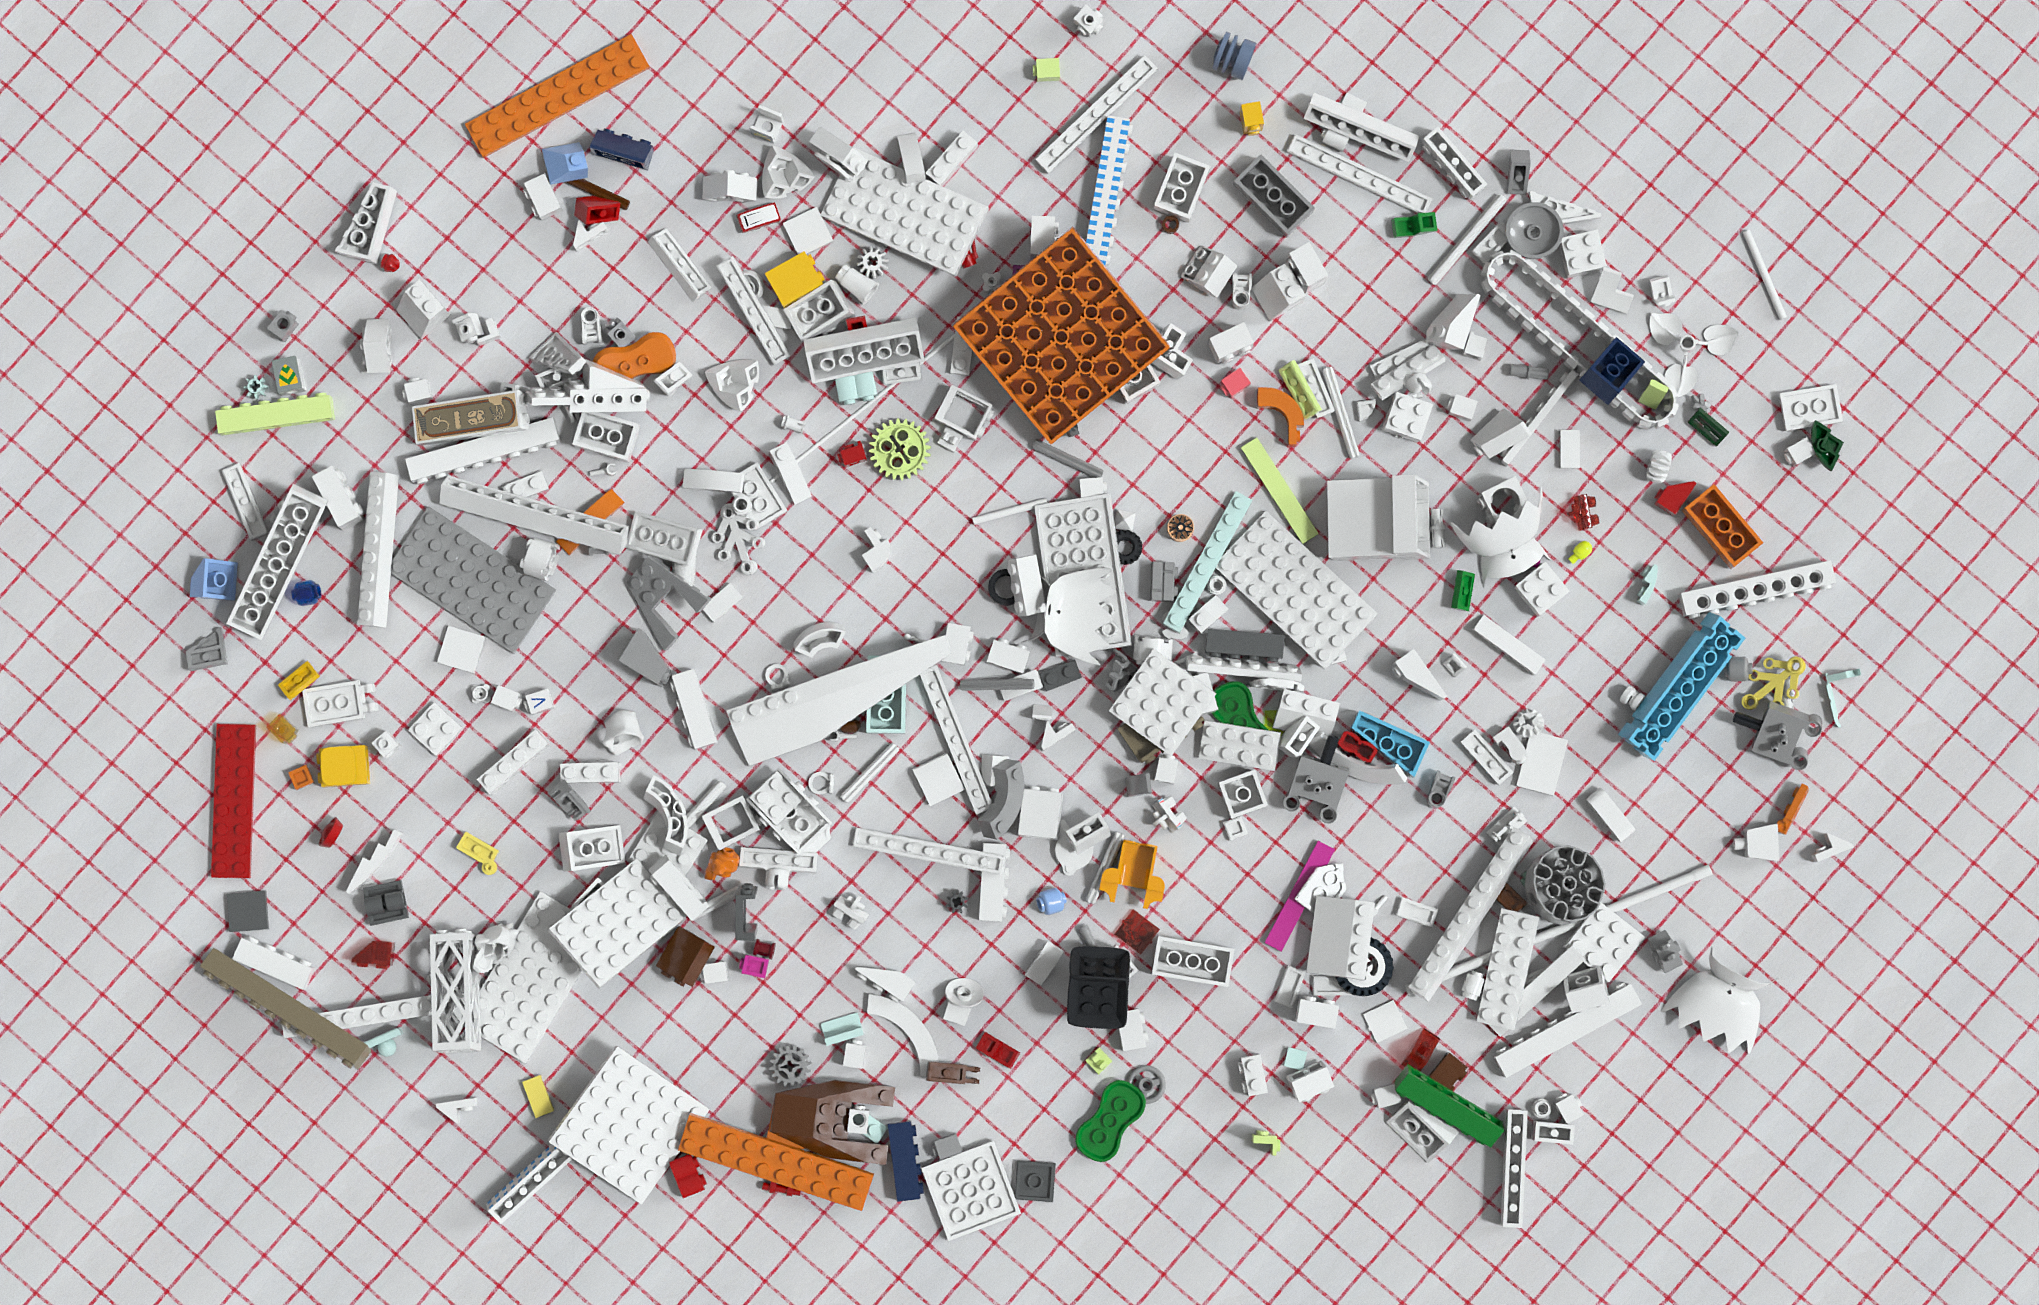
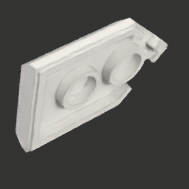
[1295,863,1346,914]

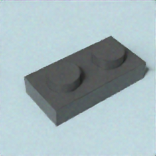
[1039,660,1082,692]

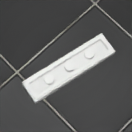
[222,463,269,541]

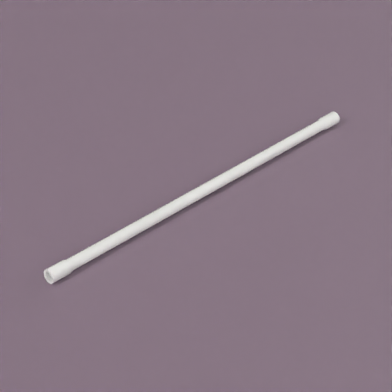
[1404,864,1713,996]

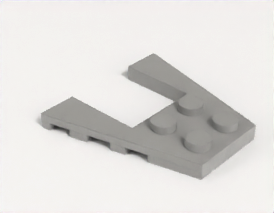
[626,556,712,651]

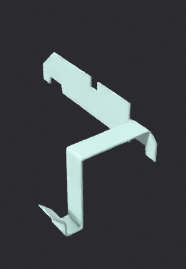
[1825,669,1861,728]

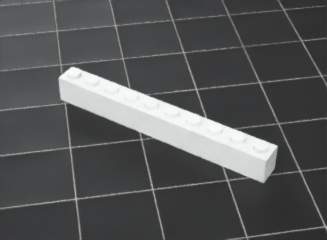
[439,475,629,555]
[1409,827,1533,1002]

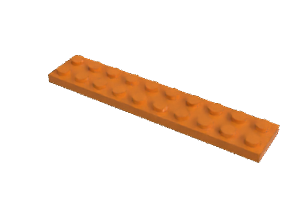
[465,34,650,158]
[678,1113,874,1211]

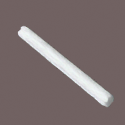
[1428,194,1507,285]

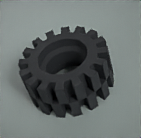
[1116,530,1142,565]

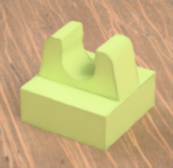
[1085,1047,1112,1075]

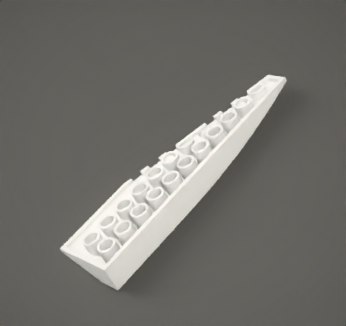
[727,635,952,766]

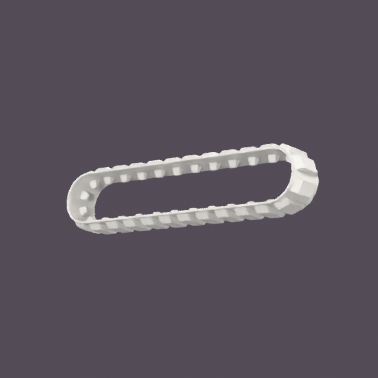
[1480,250,1679,430]

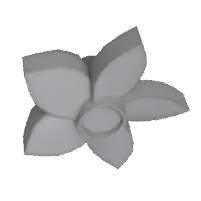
[1691,394,1712,412]

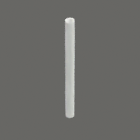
[1743,230,1787,320]

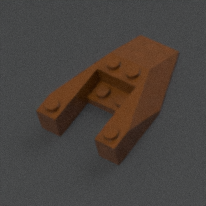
[770,1080,895,1165]

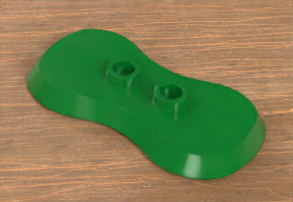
[1212,681,1268,730]
[1075,1080,1146,1162]

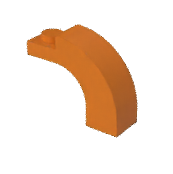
[1257,387,1304,447]

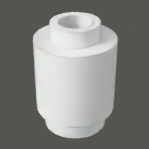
[732,495,752,516]
[1462,971,1486,1001]

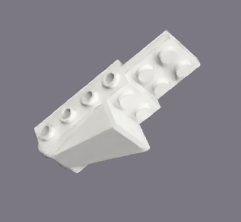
[525,359,650,413]

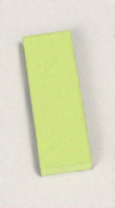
[1278,360,1322,420]

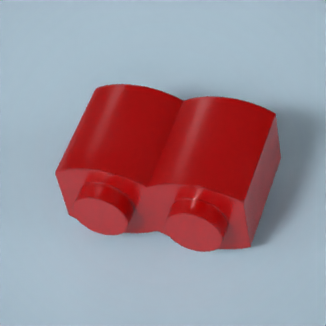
[1337,731,1378,763]
[669,1154,707,1198]

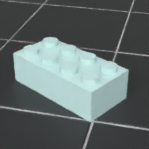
[866,656,906,734]

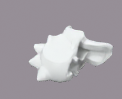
[473,923,519,973]

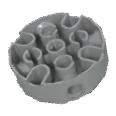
[1525,845,1606,925]

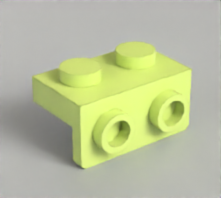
[1251,1130,1280,1156]

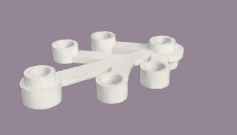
[712,503,765,575]

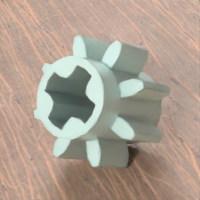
[244,375,269,400]

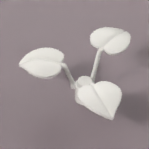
[1650,313,1739,397]

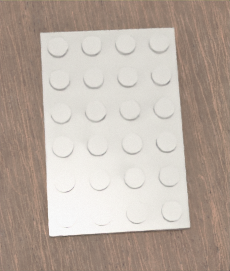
[548,859,687,989]

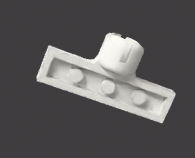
[1371,345,1445,400]
[739,847,818,890]

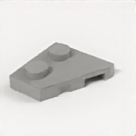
[186,627,228,671]

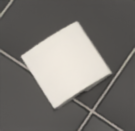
[912,753,965,806]

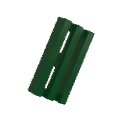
[1688,407,1729,447]

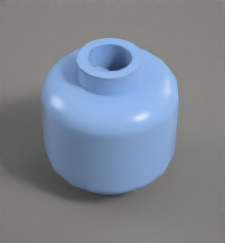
[1036,888,1066,915]

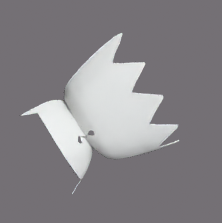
[1451,486,1551,588]
[1019,568,1117,665]
[1661,945,1780,1054]

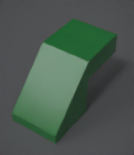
[1391,212,1438,238]

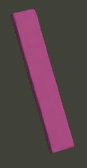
[1264,841,1335,952]

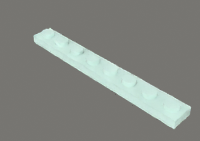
[1163,491,1253,634]

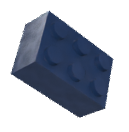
[1579,337,1645,405]

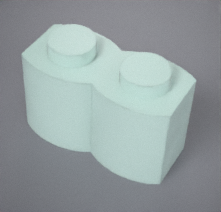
[835,372,878,405]

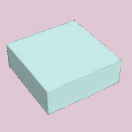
[1284,1047,1307,1070]

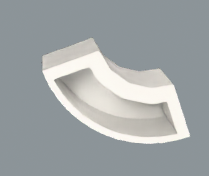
[793,622,846,658]

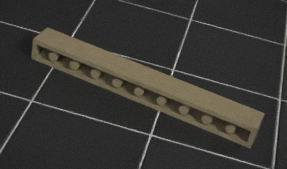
[200,948,371,1070]

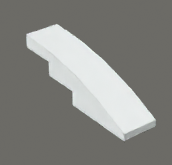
[346,829,404,894]

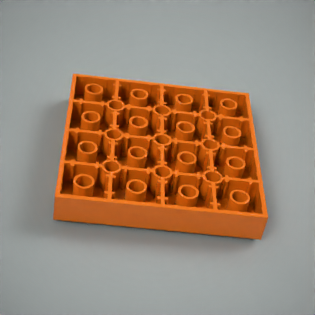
[953,226,1170,445]

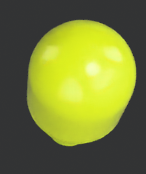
[1568,541,1592,564]

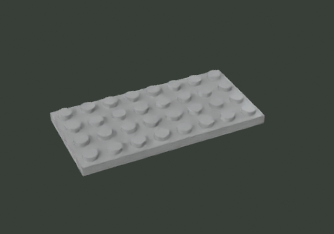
[391,506,556,654]

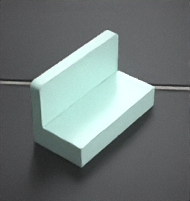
[821,1013,864,1046]

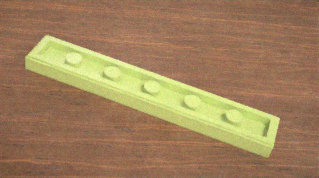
[1241,438,1319,544]

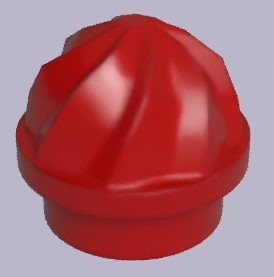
[380,254,400,272]

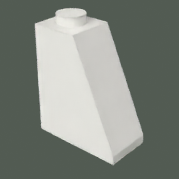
[1471,408,1532,459]

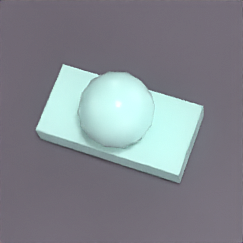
[364,1027,404,1057]

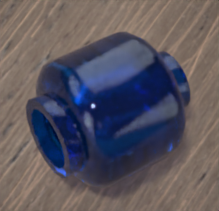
[291,580,321,606]

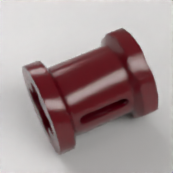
[753,939,776,960]

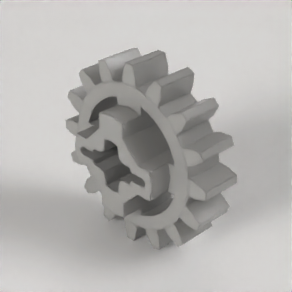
[769,1045,811,1087]

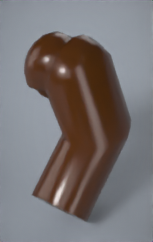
[840,720,861,733]

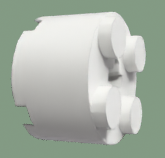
[520,538,560,581]
[1133,636,1173,665]

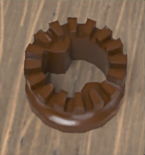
[1162,216,1179,234]

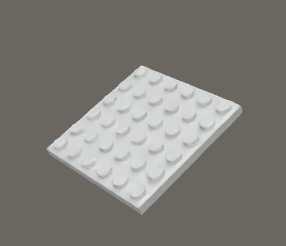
[548,1045,710,1204]

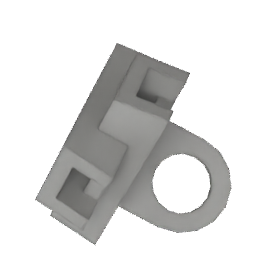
[1105,648,1137,692]

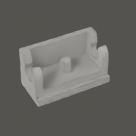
[548,779,591,821]

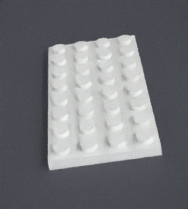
[821,147,989,277]
[1034,493,1132,657]
[1215,511,1378,670]
[464,891,583,1064]

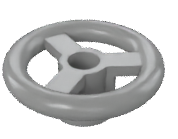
[1127,1065,1166,1104]

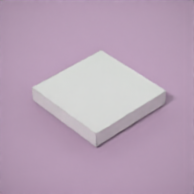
[783,207,834,254]
[437,626,486,674]

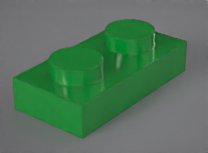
[1451,570,1475,612]

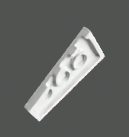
[529,332,586,375]

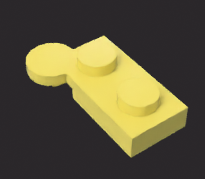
[456,832,499,875]

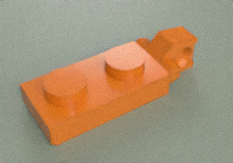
[1777,783,1809,835]

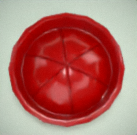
[318,817,343,848]

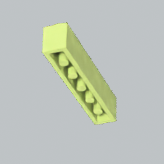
[215,393,335,436]

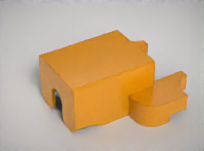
[1099,840,1165,909]

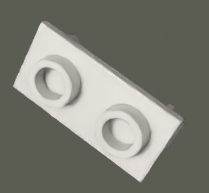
[1486,807,1527,847]

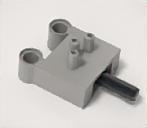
[1733,701,1822,770]
[1283,735,1349,824]

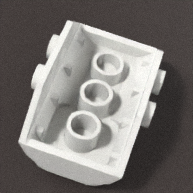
[746,768,832,855]

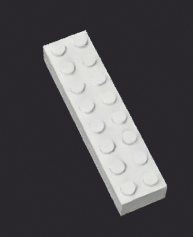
[226,484,329,640]

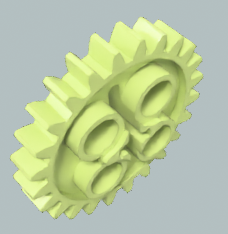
[869,418,931,481]

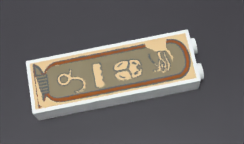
[412,390,530,446]

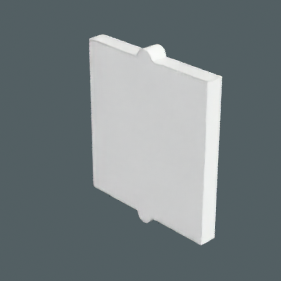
[1363,1000,1407,1043]

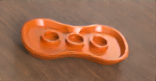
[593,332,676,379]

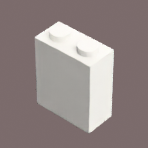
[1018,786,1063,841]

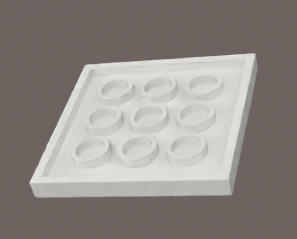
[1109,648,1217,756]
[921,1140,1021,1241]

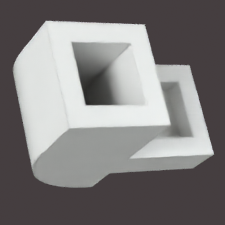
[862,527,891,572]

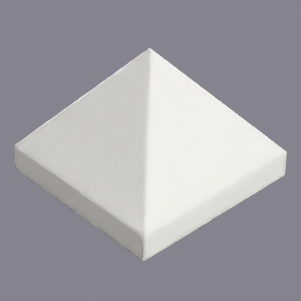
[1114,509,1135,532]
[1442,653,1467,677]

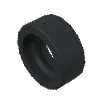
[988,569,1015,606]

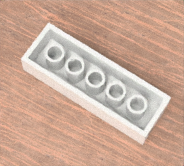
[804,318,925,384]

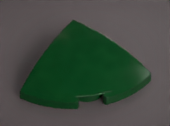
[1811,420,1844,472]

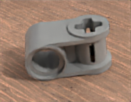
[1427,770,1455,809]

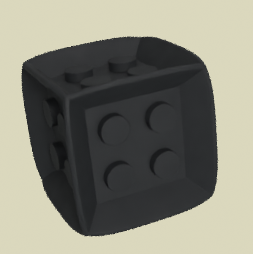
[1067,946,1130,1029]

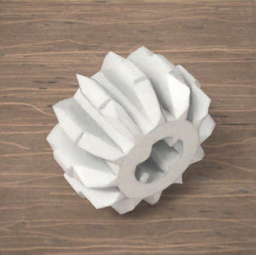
[857,246,889,279]
[1646,450,1672,483]

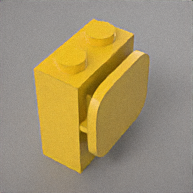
[765,251,825,309]
[316,745,370,788]

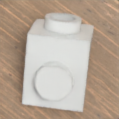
[1649,275,1676,307]

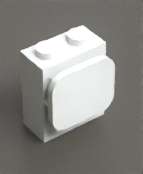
[809,126,868,180]

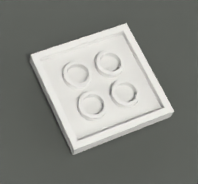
[629,811,708,876]
[1563,902,1645,982]

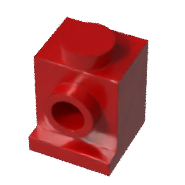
[837,440,867,468]

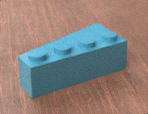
[1350,710,1430,778]

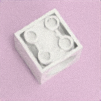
[1476,476,1528,528]

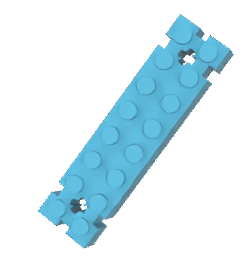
[1618,612,1746,761]

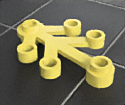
[1742,656,1806,710]

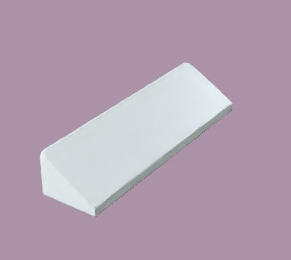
[648,228,711,302]
[1472,615,1545,675]

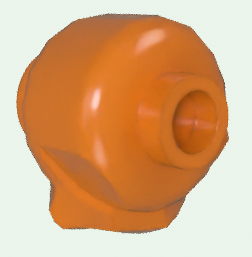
[704,847,740,880]

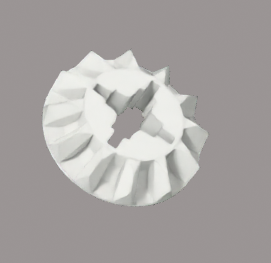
[1513,709,1544,738]

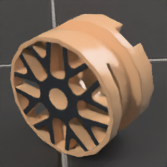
[1167,514,1194,542]

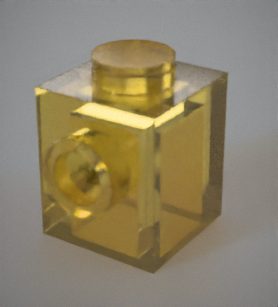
[266,714,299,744]

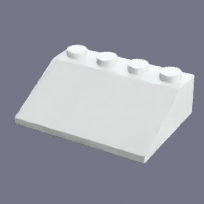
[1306,896,1375,981]

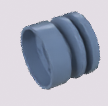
[1212,31,1257,80]

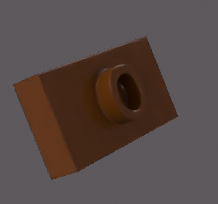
[1496,883,1528,912]

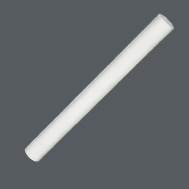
[972,498,1047,525]

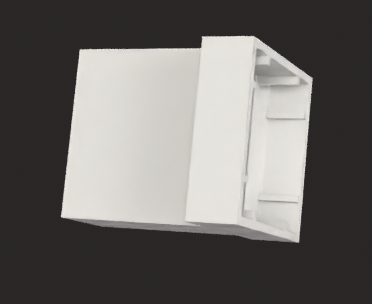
[1327,475,1430,561]

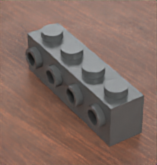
[1205,629,1285,662]

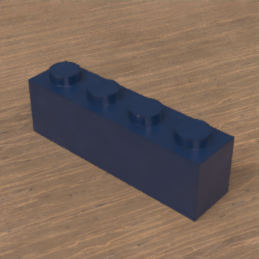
[888,1121,924,1202]

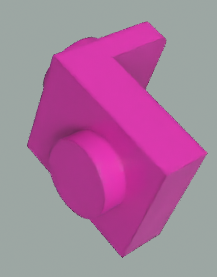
[739,955,769,978]

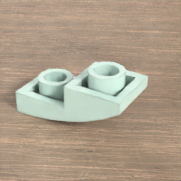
[1637,564,1658,605]

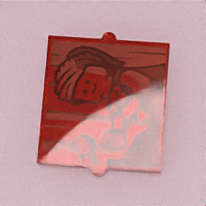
[1114,909,1160,954]

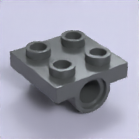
[363,880,409,926]

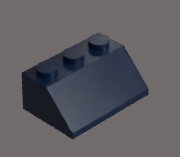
[589,128,654,171]

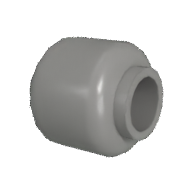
[1724,656,1753,682]

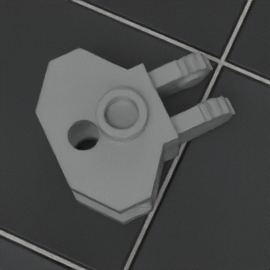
[1647,930,1683,973]

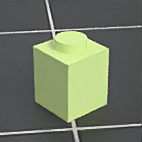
[1033,58,1060,82]

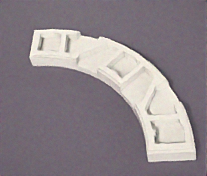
[1309,732,1407,785]
[867,994,939,1076]

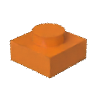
[288,765,315,790]

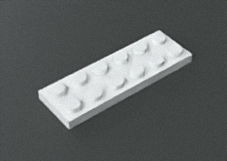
[1477,908,1540,1030]

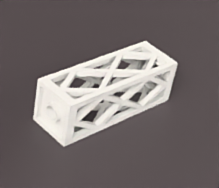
[430,929,481,1054]

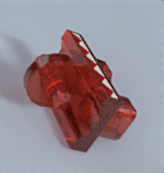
[1567,494,1599,531]

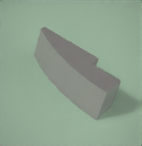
[1125,773,1152,797]

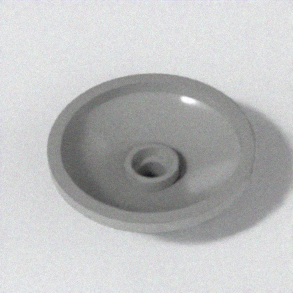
[1506,202,1564,259]

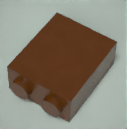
[656,926,715,987]

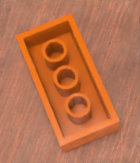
[1681,484,1764,569]

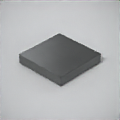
[227,891,269,932]
[1015,1160,1056,1202]

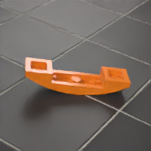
[556,489,625,555]

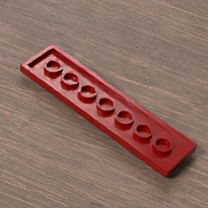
[211,724,256,878]

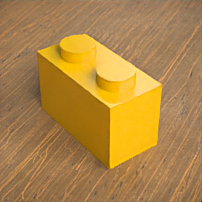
[1239,101,1264,136]

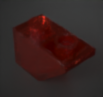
[352,941,395,969]

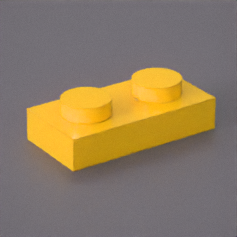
[278,660,320,701]

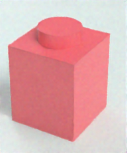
[1220,368,1251,398]

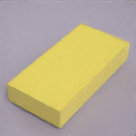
[522,1075,554,1118]

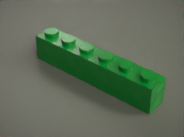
[1394,1064,1504,1148]

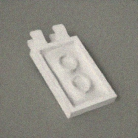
[302,680,379,728]

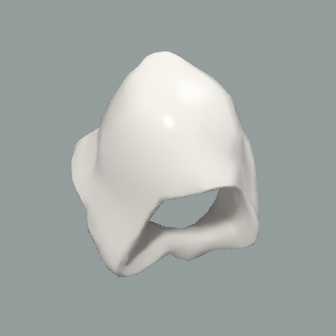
[603,710,644,756]

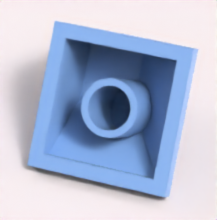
[542,142,588,185]
[190,558,238,601]

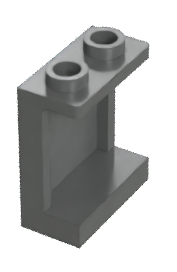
[735,883,758,941]

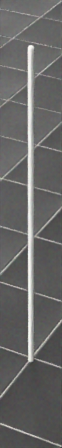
[769,334,955,484]

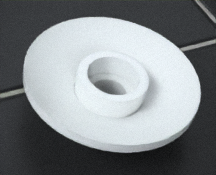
[945,978,984,1008]

